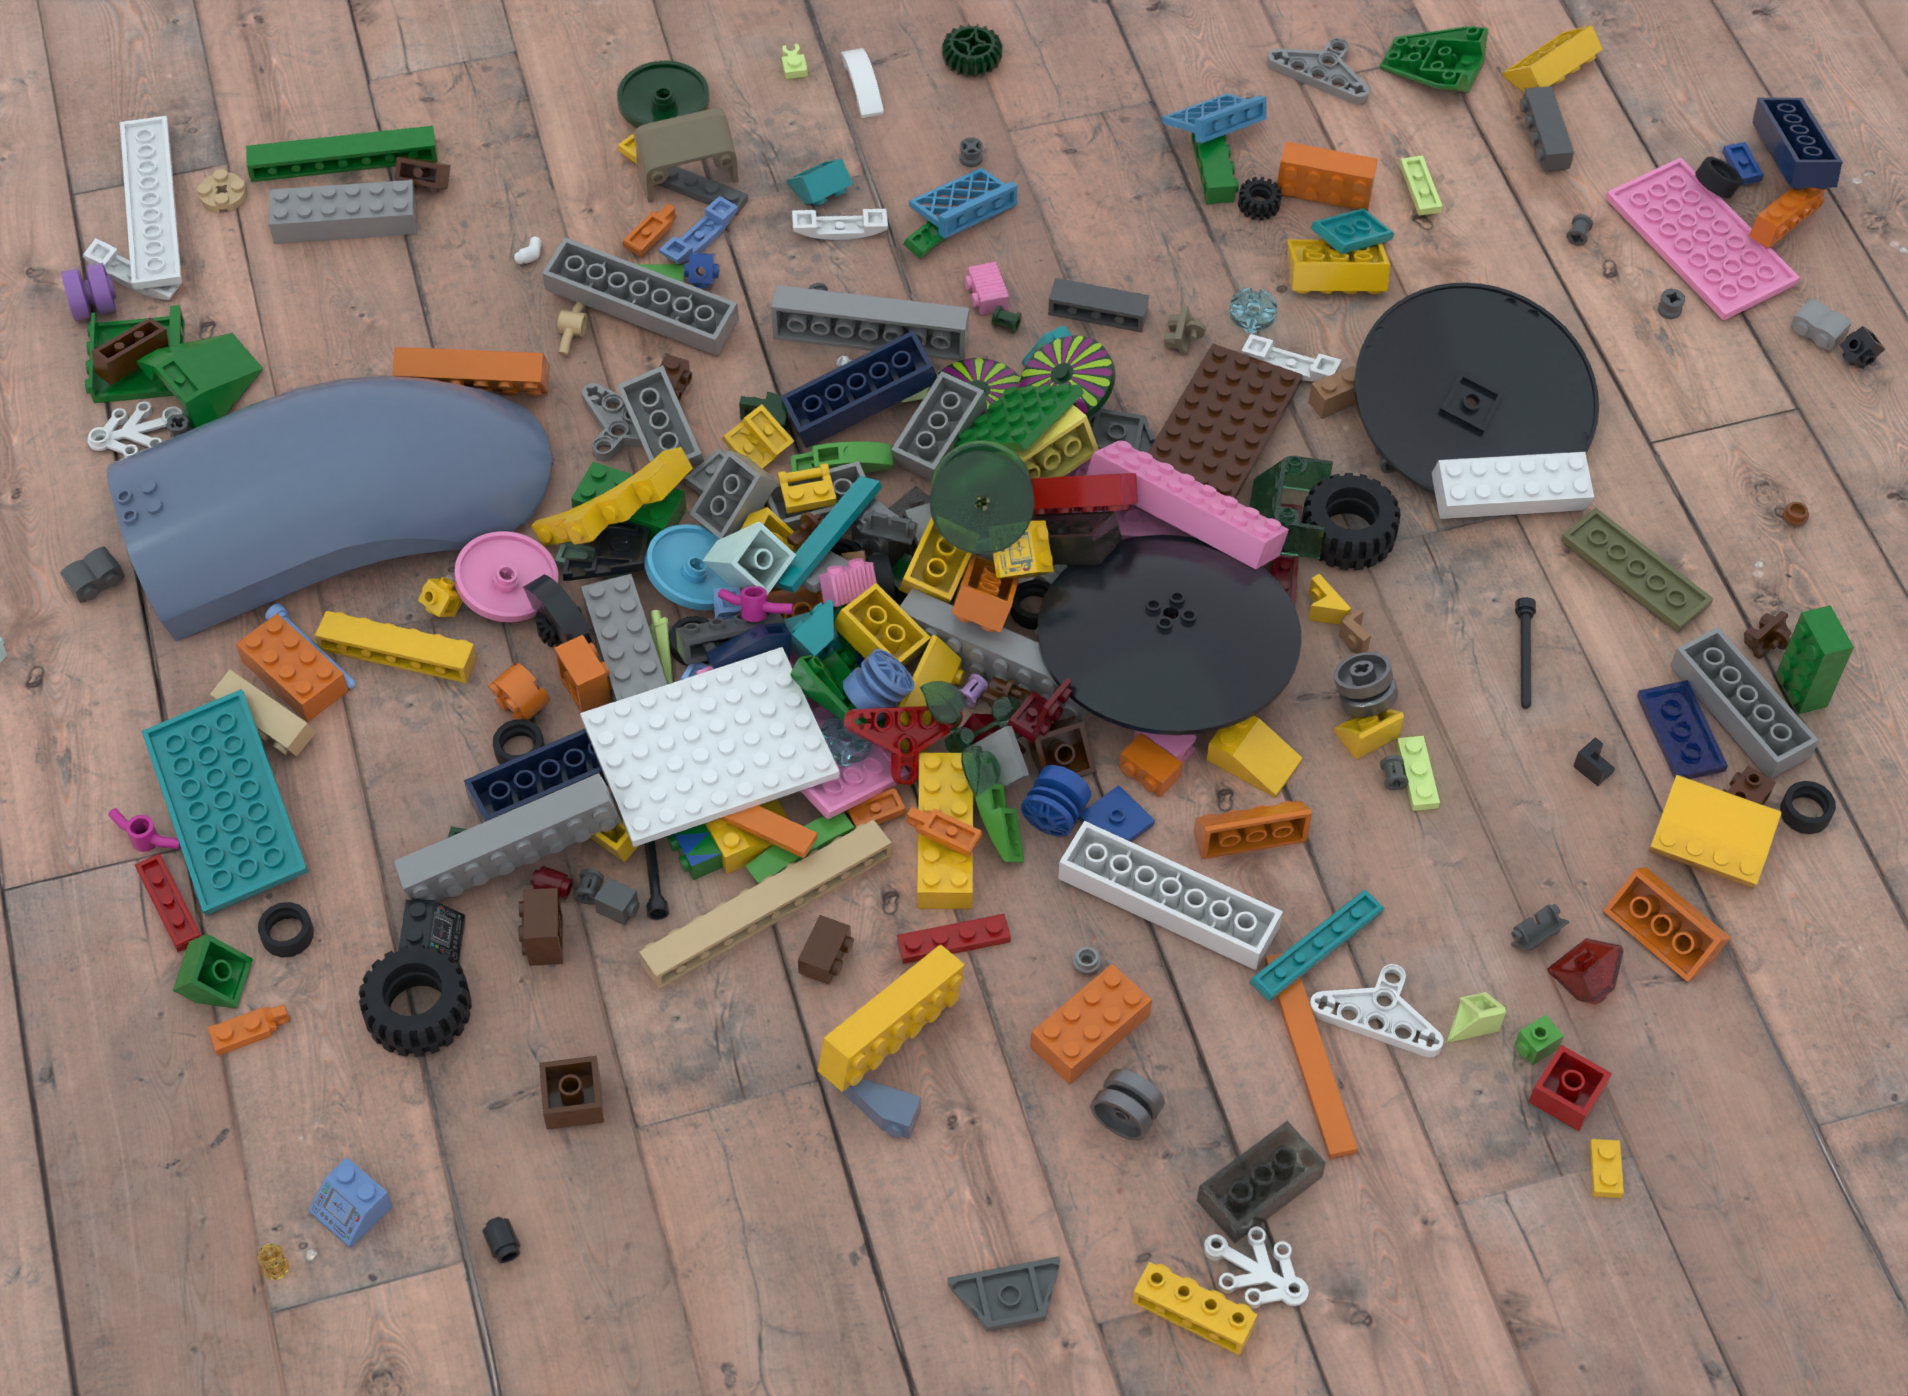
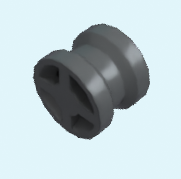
[960,137,983,167]
[1658,289,1685,319]

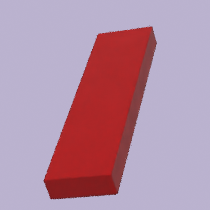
[135,853,202,952]

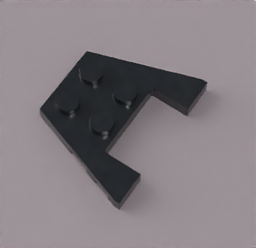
[563,505,649,581]

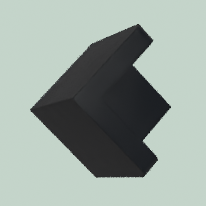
[1573,737,1615,786]

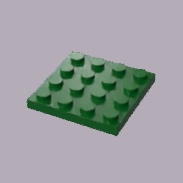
[954,384,1084,453]

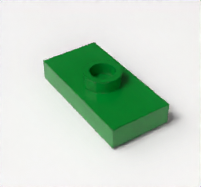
[903,221,948,259]

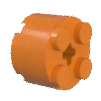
[488,663,550,721]

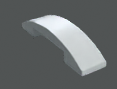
[841,48,884,118]
[792,209,888,240]
[83,238,182,300]
[1241,334,1342,382]

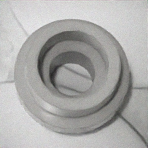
[1073,947,1101,974]

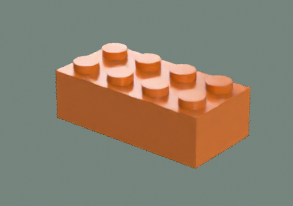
[1277,141,1378,211]
[951,553,1019,633]
[236,613,348,722]
[1030,964,1152,1084]

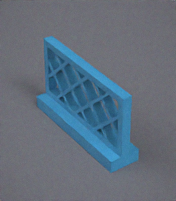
[1162,93,1267,143]
[909,168,1018,239]

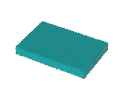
[1311,208,1394,254]

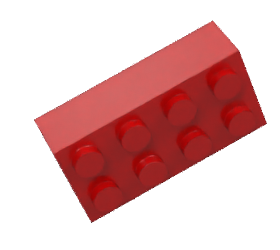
[1022,473,1138,514]

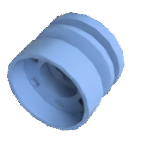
[843,649,915,721]

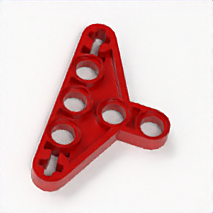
[844,705,963,785]

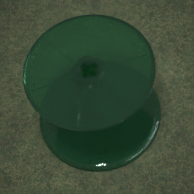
[930,440,1034,554]

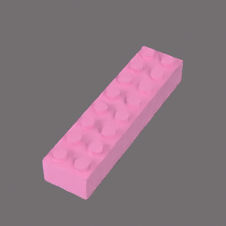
[1087,441,1289,569]

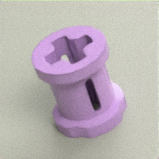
[955,674,989,708]

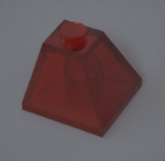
[1547,938,1624,1004]

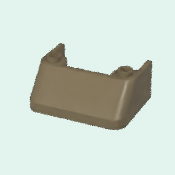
[634,108,738,203]

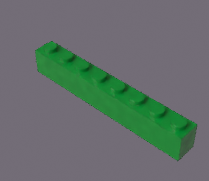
[246,126,438,182]

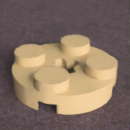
[197,169,246,213]

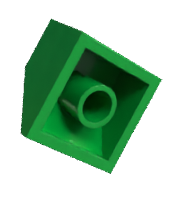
[172,934,253,1009]

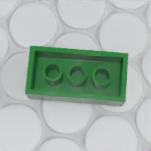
[571,462,687,542]
[1776,605,1854,714]

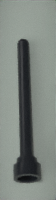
[1515,597,1536,709]
[644,840,669,920]

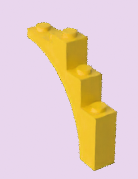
[531,447,693,547]

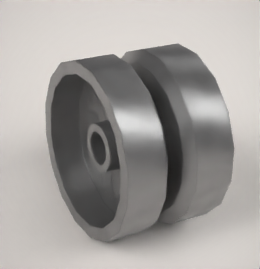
[1334,652,1398,717]
[1090,1069,1165,1141]

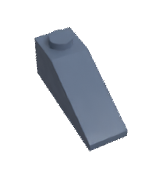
[842,1078,921,1139]

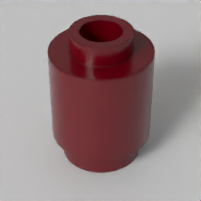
[530,866,573,900]

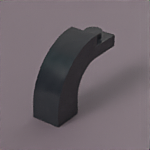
[523,574,593,644]

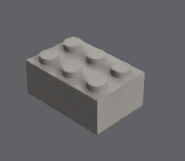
[689,450,778,539]

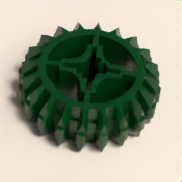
[942,24,1003,78]

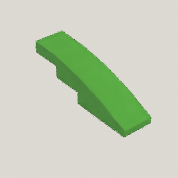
[967,759,1024,863]
[746,812,855,884]

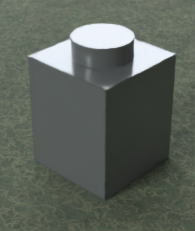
[594,877,640,925]

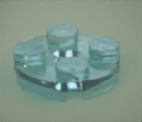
[1229,288,1277,334]
[821,717,872,767]

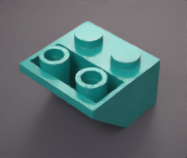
[790,599,834,661]

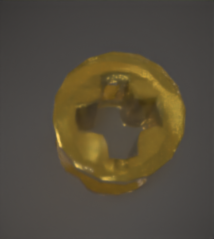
[257,1243,289,1280]

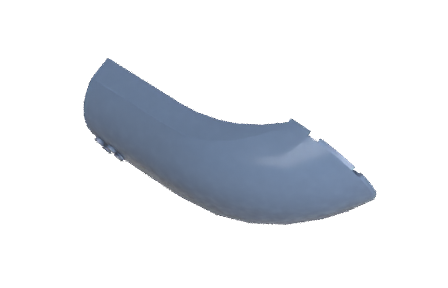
[107,376,553,641]

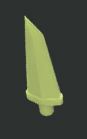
[649,610,673,684]

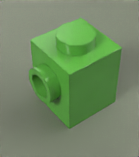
[1515,1015,1564,1065]

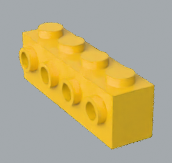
[1132,1262,1258,1356]

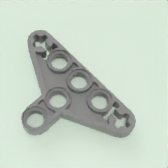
[1267,38,1369,105]
[582,383,643,461]

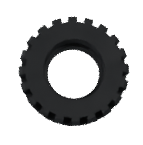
[1301,473,1401,571]
[359,945,472,1057]

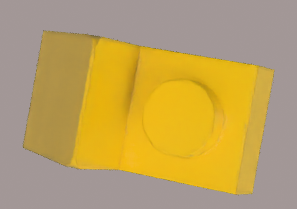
[1308,574,1351,625]

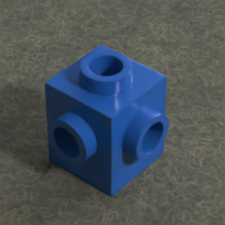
[684,253,719,288]

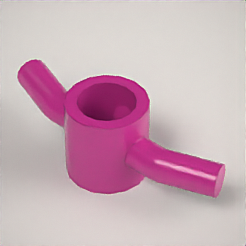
[718,586,793,622]
[108,808,181,852]

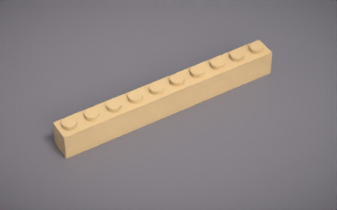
[639,819,892,990]

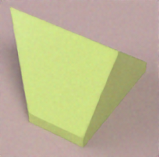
[1446,992,1506,1043]

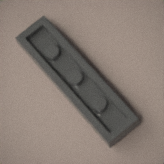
[656,166,748,216]

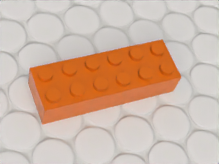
[392,347,550,397]

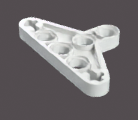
[1310,964,1444,1058]

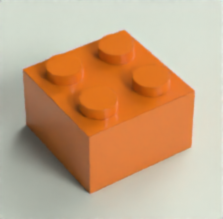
[554,635,612,713]

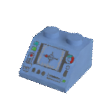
[309,1157,393,1248]

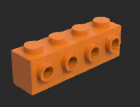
[1749,188,1826,248]

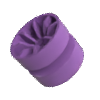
[61,262,117,322]

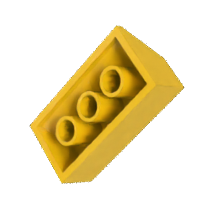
[1502,25,1603,92]
[899,635,965,753]

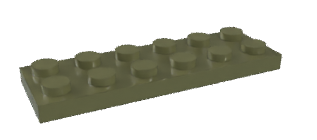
[1561,508,1713,632]

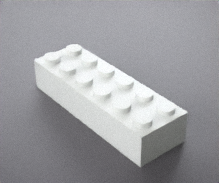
[1431,452,1594,519]

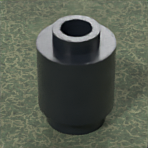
[482,1217,520,1263]

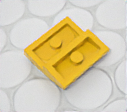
[722,404,795,469]

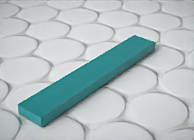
[774,476,882,593]
[1250,890,1384,1002]

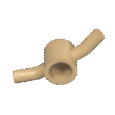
[557,302,587,356]

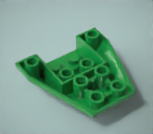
[1380,26,1488,93]
[137,333,263,429]
[790,648,886,728]

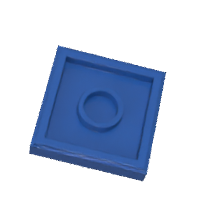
[1078,785,1155,842]

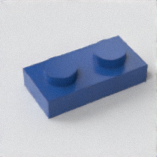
[1722,142,1764,185]

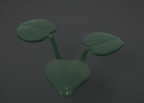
[920,681,1022,796]

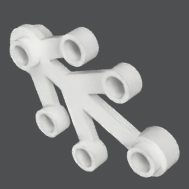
[87,401,183,457]
[1204,1227,1309,1309]

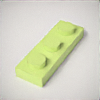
[1399,156,1442,216]
[1396,736,1440,811]

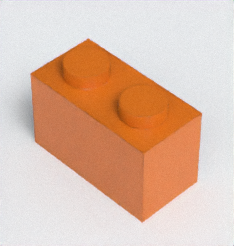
[1119,733,1183,797]

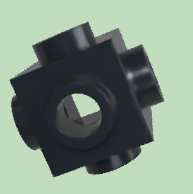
[1840,326,1886,368]

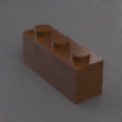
[91,317,169,385]

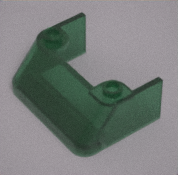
[1249,455,1333,559]

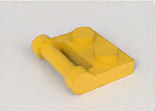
[777,463,837,514]

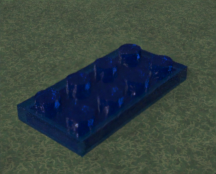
[1637,680,1728,779]

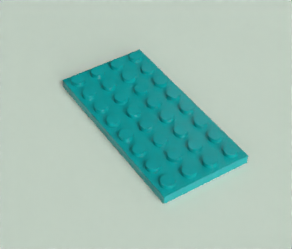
[141,689,309,916]

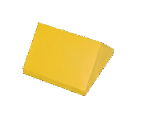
[1333,709,1404,760]

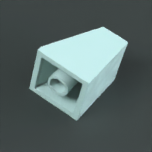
[703,522,796,595]

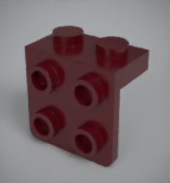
[1007,678,1072,743]

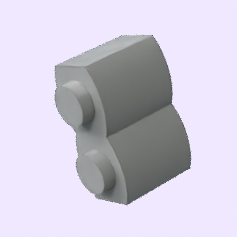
[1791,299,1851,351]

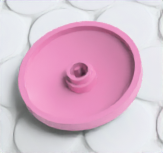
[454,531,558,622]

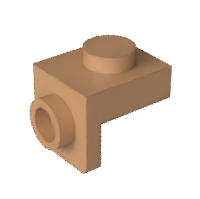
[1339,609,1371,653]

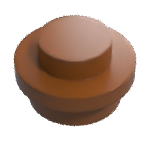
[1783,502,1809,526]

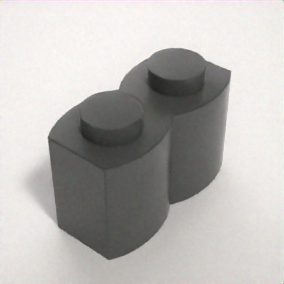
[60,546,125,603]

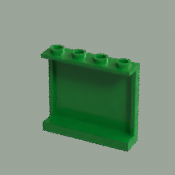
[85,305,185,403]

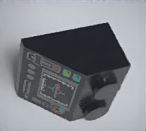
[399,899,465,963]

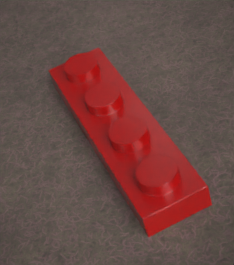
[897,914,1011,964]

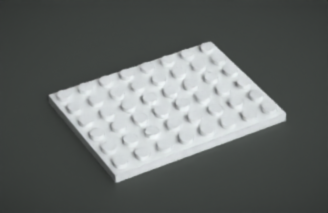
[580,647,840,847]

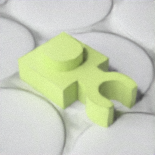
[782,44,808,79]

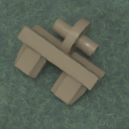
[1164,306,1206,355]

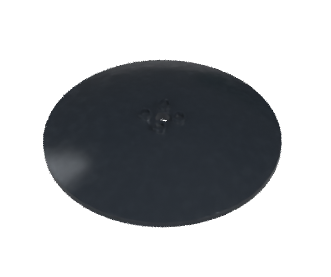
[1354,282,1599,495]
[1037,535,1302,735]

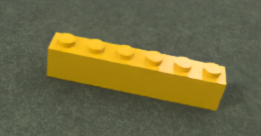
[315,611,477,684]

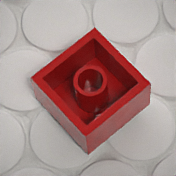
[1529,1045,1612,1131]

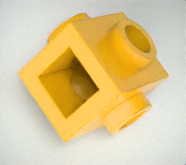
[418,577,463,617]

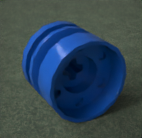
[1021,765,1091,837]

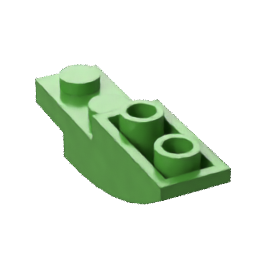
[790,441,894,474]

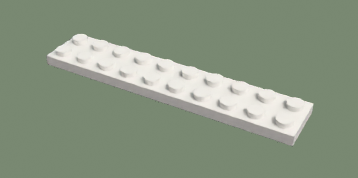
[120,116,182,290]

